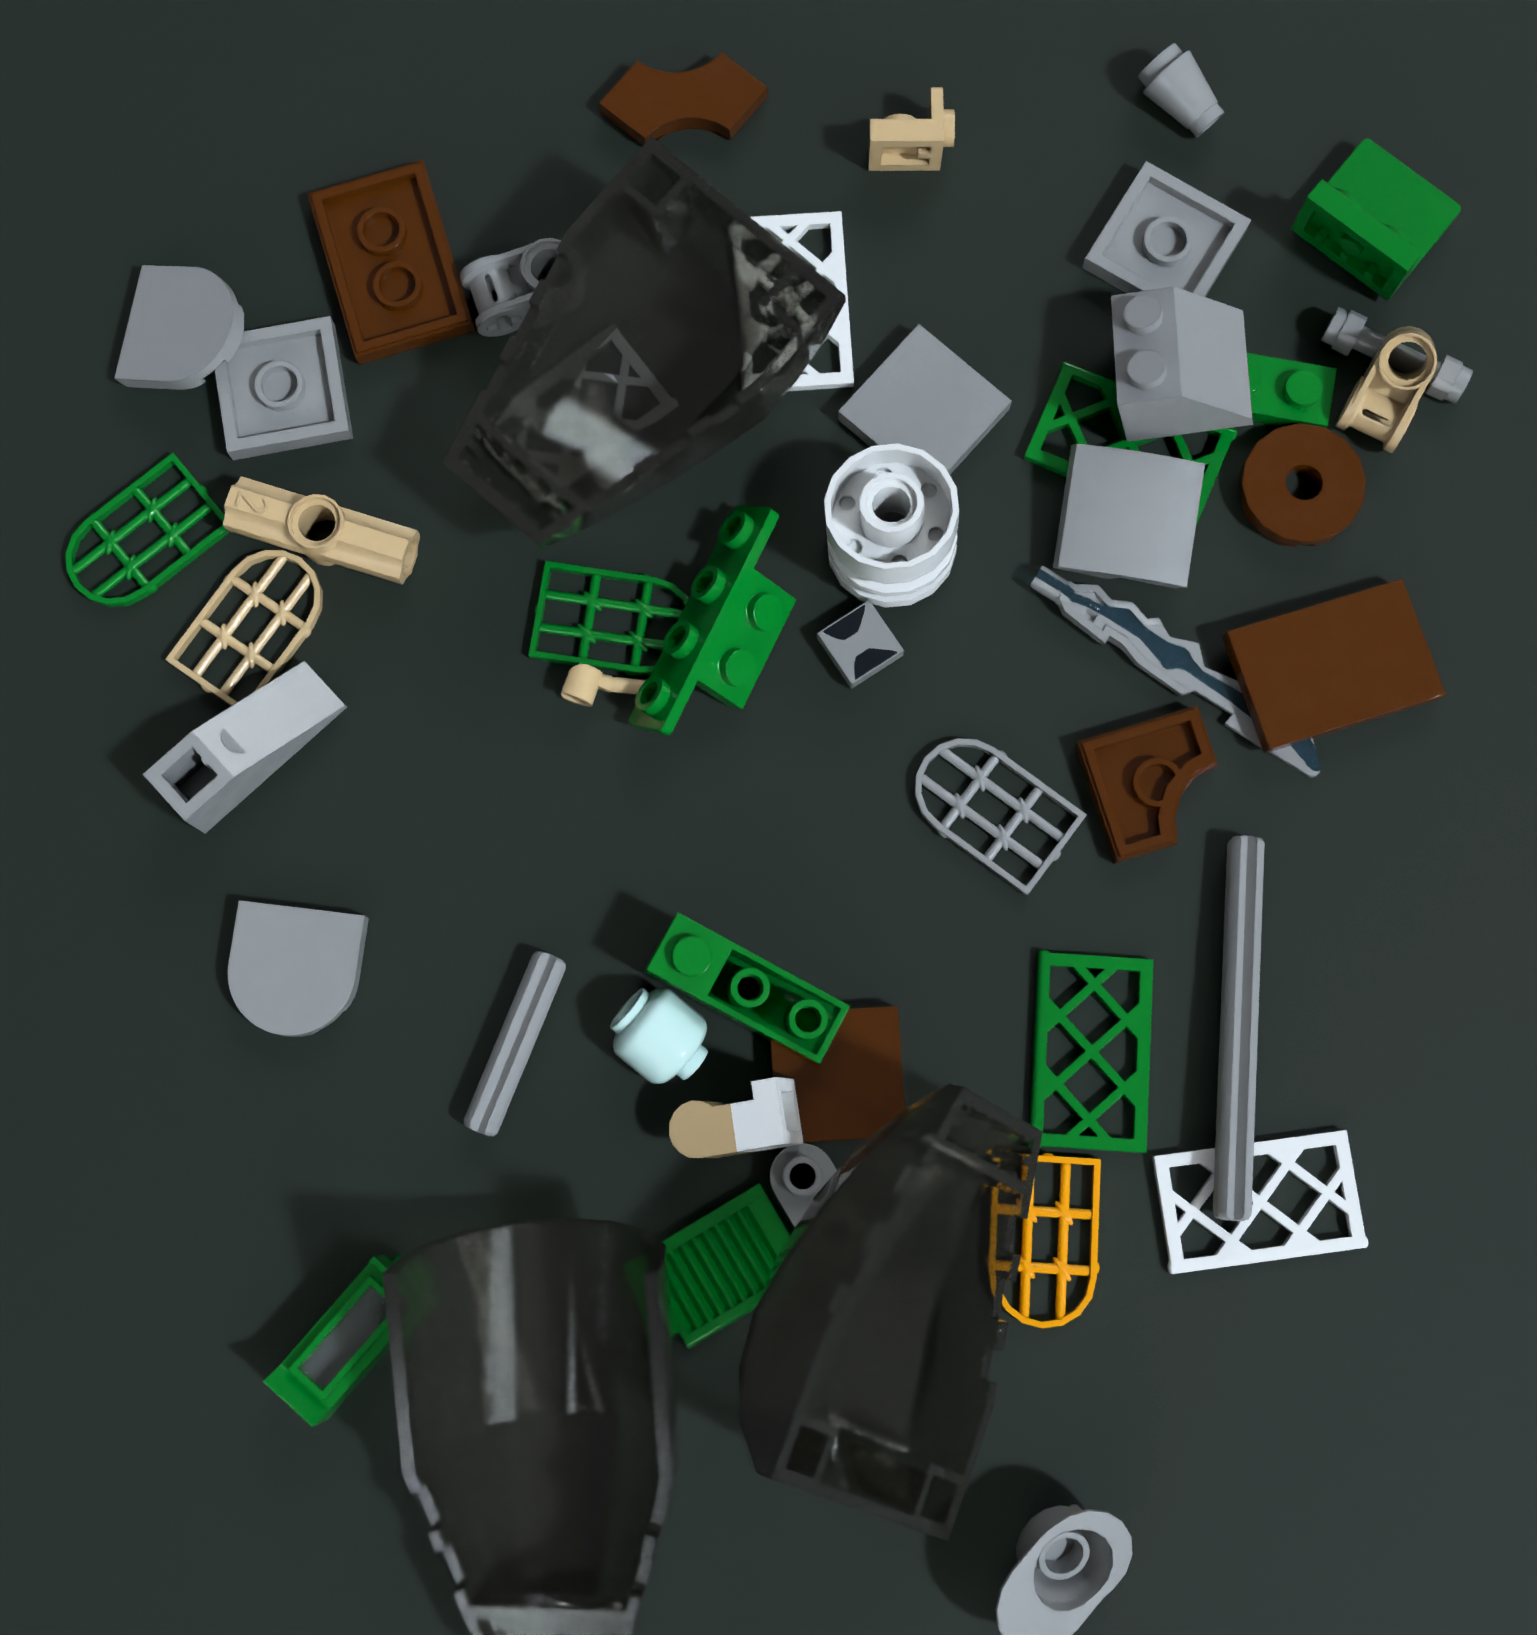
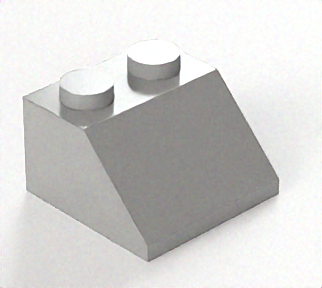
[1111,286,1253,442]

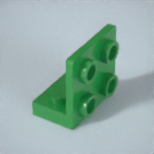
[1291,138,1461,301]

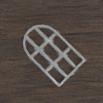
[914,738,1087,897]

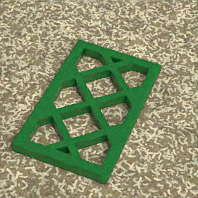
[1023,361,1237,526]
[1029,950,1154,1153]

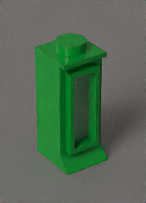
[262,1254,433,1427]

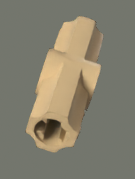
[223,476,420,585]

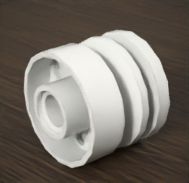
[824,443,959,608]

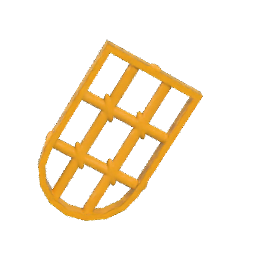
[988,1153,1101,1329]

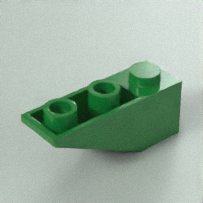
[643,912,850,1064]

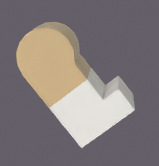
[669,1077,804,1158]

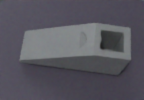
[143,661,347,834]

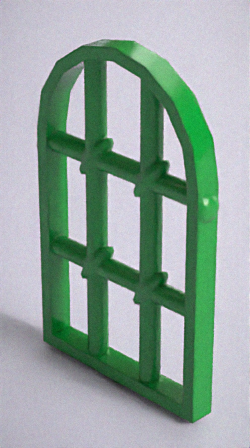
[65,453,230,608]
[528,561,689,676]

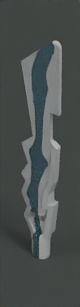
[1029,566,1320,778]

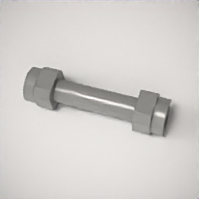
[1321,306,1473,404]

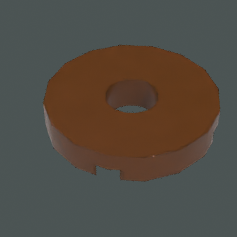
[1239,423,1366,547]

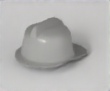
[995,1504,1133,1635]

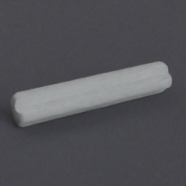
[463,951,566,1136]

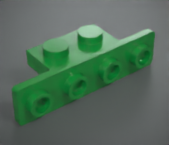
[628,505,797,736]

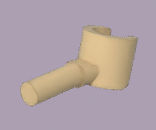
[561,664,646,707]

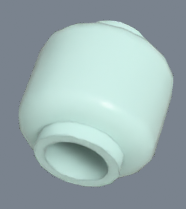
[610,987,708,1084]

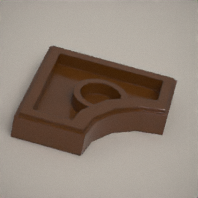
[1075,705,1218,864]

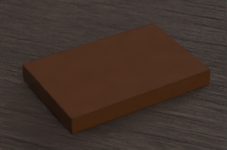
[308,160,475,365]
[1222,579,1446,754]

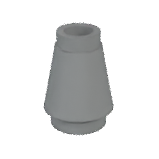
[1138,43,1225,138]

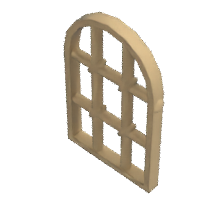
[165,550,323,706]

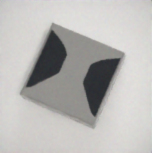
[817,600,904,689]

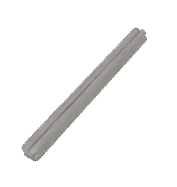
[1213,835,1265,1221]

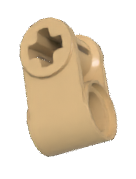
[1335,326,1437,453]

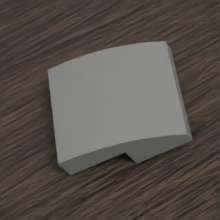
[1053,444,1205,589]

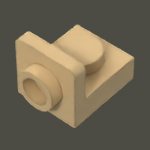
[868,87,955,171]

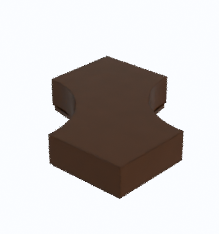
[599,52,768,148]

